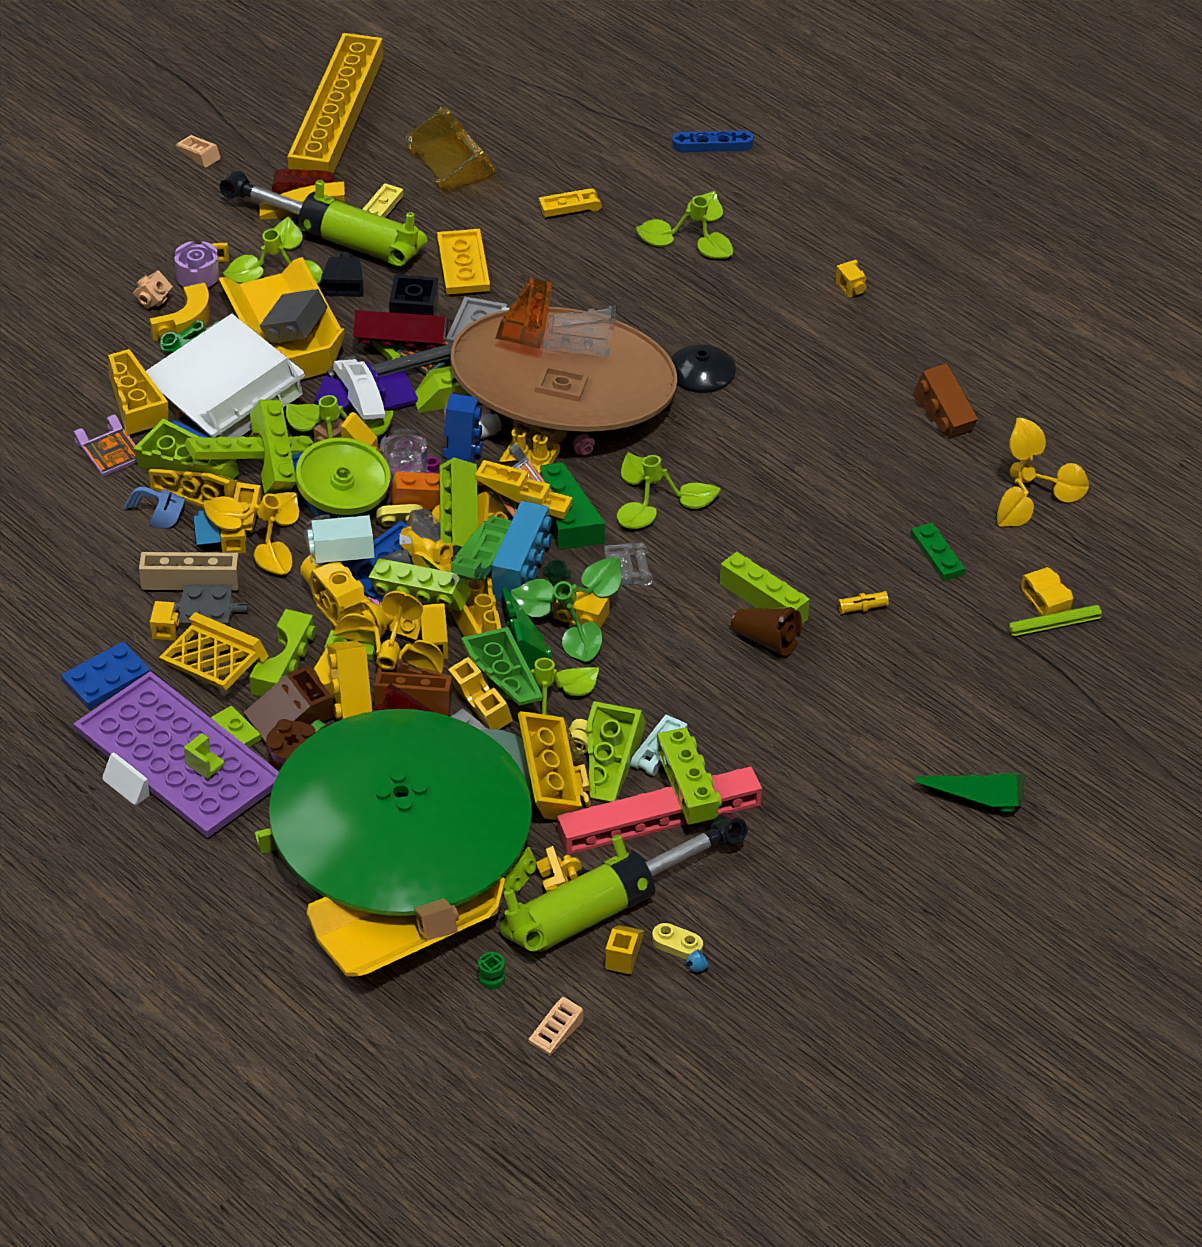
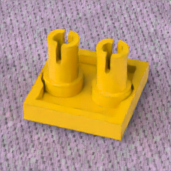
[499,427,560,474]

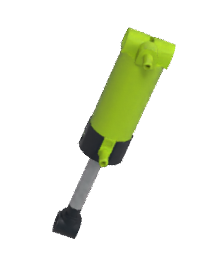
[219,171,428,266]
[500,813,748,952]

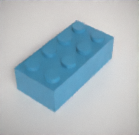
[492,501,552,601]

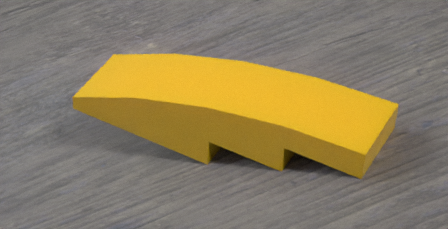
[259,182,345,220]
[475,460,572,519]

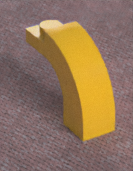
[149,282,211,341]

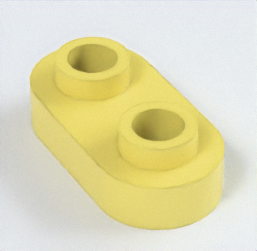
[376,504,424,527]
[652,923,703,960]

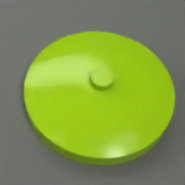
[295,438,390,515]

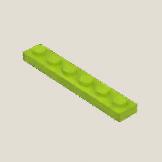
[184,435,314,460]

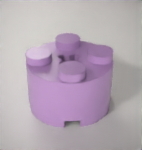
[174,241,220,288]

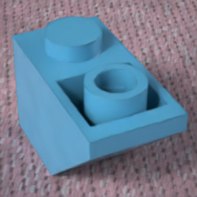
[194,510,221,545]

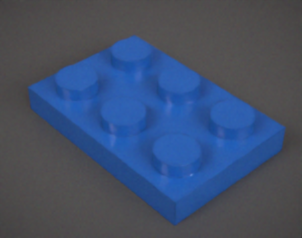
[61,641,151,710]

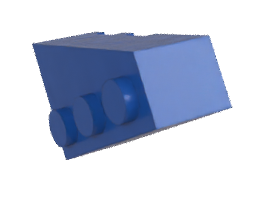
[443,394,483,464]

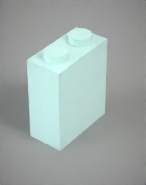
[308,515,374,563]

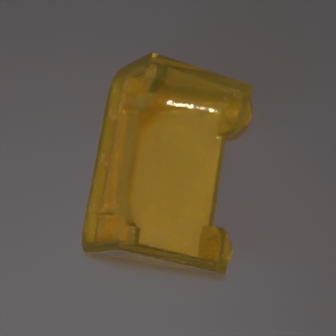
[405,105,498,191]

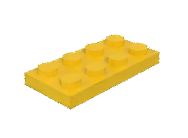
[437,229,490,295]

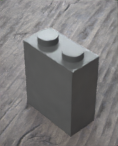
[260,289,327,344]

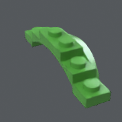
[450,515,512,580]

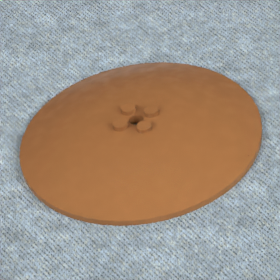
[450,307,677,432]

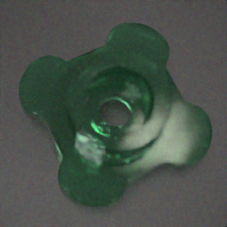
[543,560,571,583]

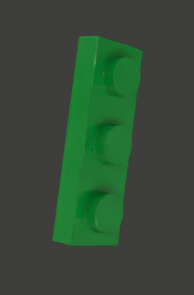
[910,522,965,582]

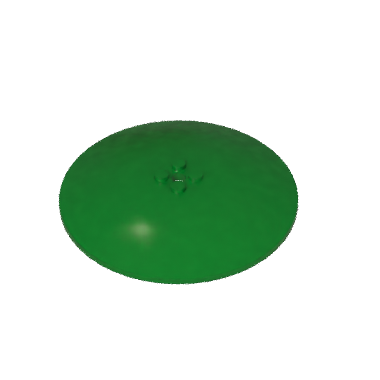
[269,709,532,916]

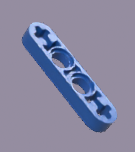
[672,131,754,152]

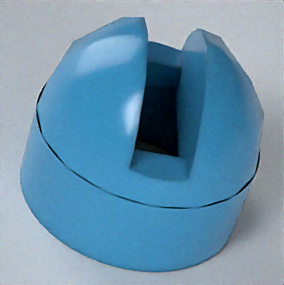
[686,949,709,973]

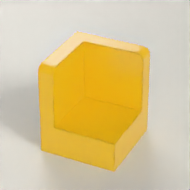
[220,528,246,553]

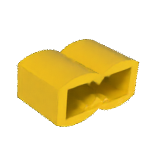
[1021,567,1073,616]

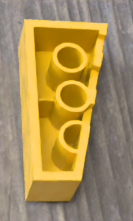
[108,349,168,436]
[449,574,501,637]

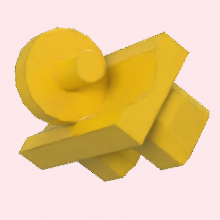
[536,846,582,892]

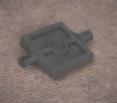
[175,585,248,629]

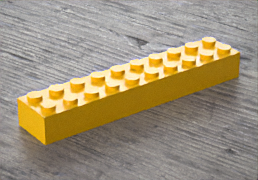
[287,33,383,182]

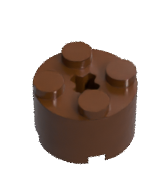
[266,719,316,771]

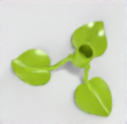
[636,191,733,259]
[223,217,323,284]
[286,395,394,439]
[617,452,721,529]
[485,658,599,715]

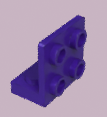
[365,362,418,411]

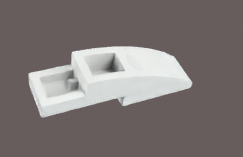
[333,359,385,421]

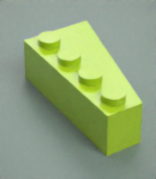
[133,419,239,479]

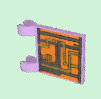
[74,415,137,476]

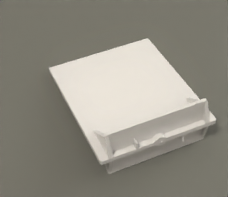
[146,314,305,438]

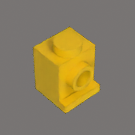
[835,260,866,298]
[150,601,180,641]

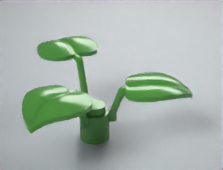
[511,557,622,662]

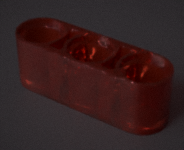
[272,169,336,194]

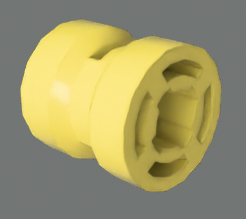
[567,719,588,755]

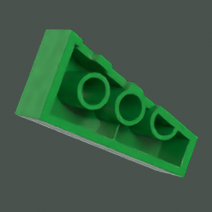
[540,462,605,550]

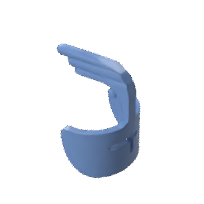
[124,487,185,529]

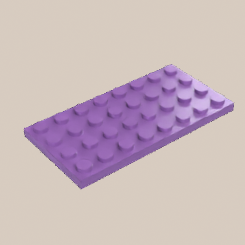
[73,671,279,838]

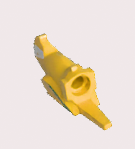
[399,526,453,572]

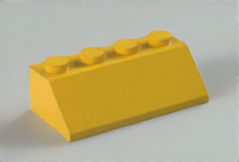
[518,711,582,820]

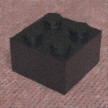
[389,274,439,316]

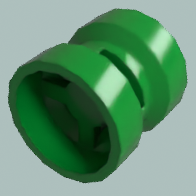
[478,952,505,990]

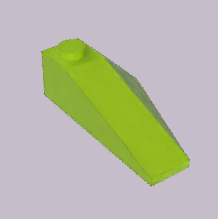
[587,701,646,803]

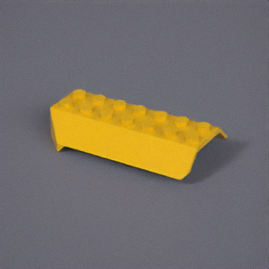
[219,257,345,380]
[307,878,505,976]

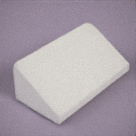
[103,752,150,805]

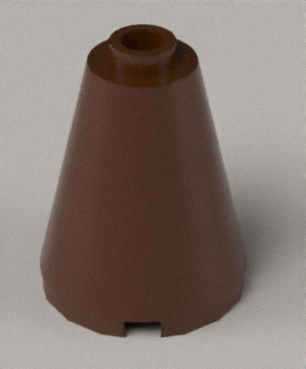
[731,607,802,656]

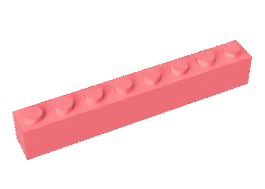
[557,767,762,855]

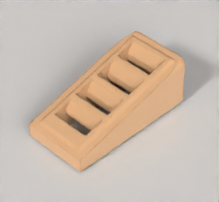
[176,135,220,168]
[528,997,583,1056]

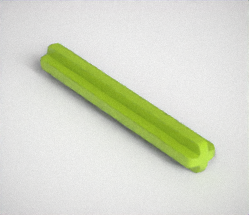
[1009,605,1102,636]

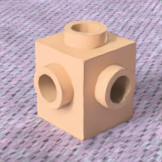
[133,270,173,309]

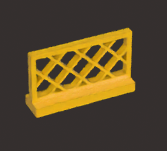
[159,612,269,691]

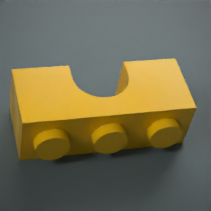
[448,657,513,730]

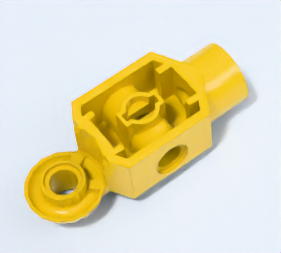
[300,554,392,638]

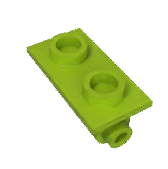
[503,847,538,896]

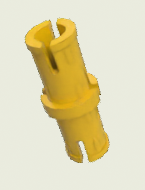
[838,591,889,615]

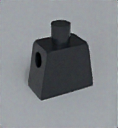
[321,252,364,297]

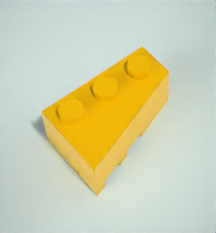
[327,640,372,721]

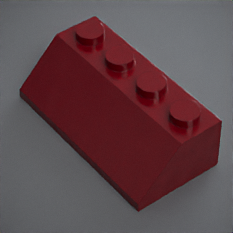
[353,310,449,349]

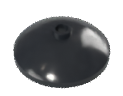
[671,344,736,393]

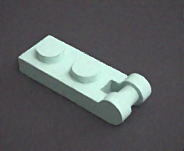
[630,715,688,776]

